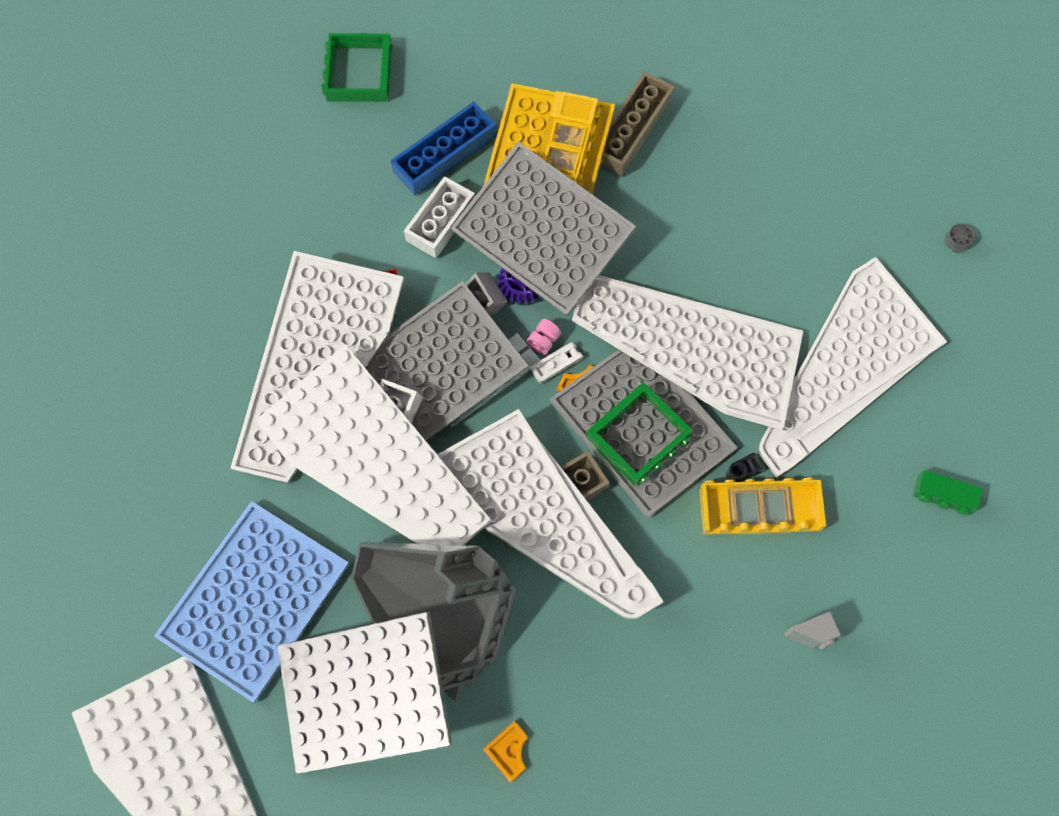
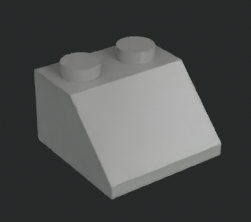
[465,272,508,316]
[783,612,841,650]

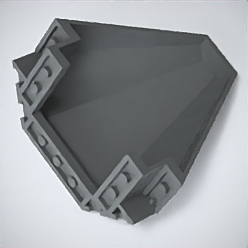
[351,542,516,701]

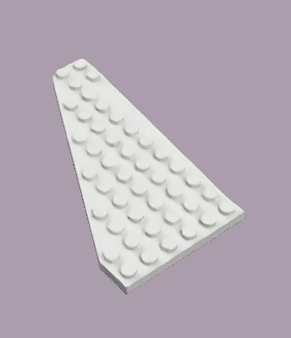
[759,257,947,478]
[437,409,663,619]

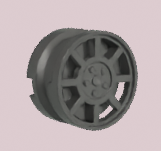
[945,223,975,253]

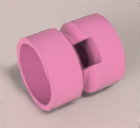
[527,319,561,355]

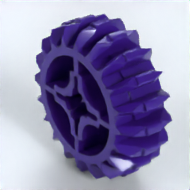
[498,268,541,305]

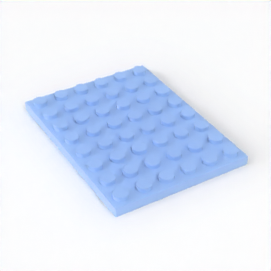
[154,501,350,703]

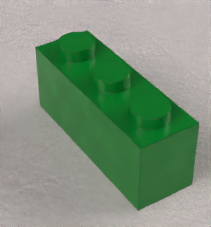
[913,470,983,515]

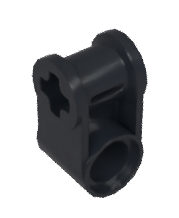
[726,452,766,482]

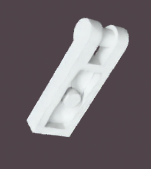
[530,342,584,384]

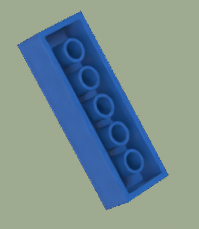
[390,101,497,195]

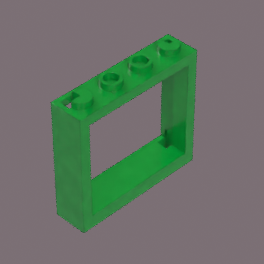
[322,33,392,102]
[586,382,693,487]

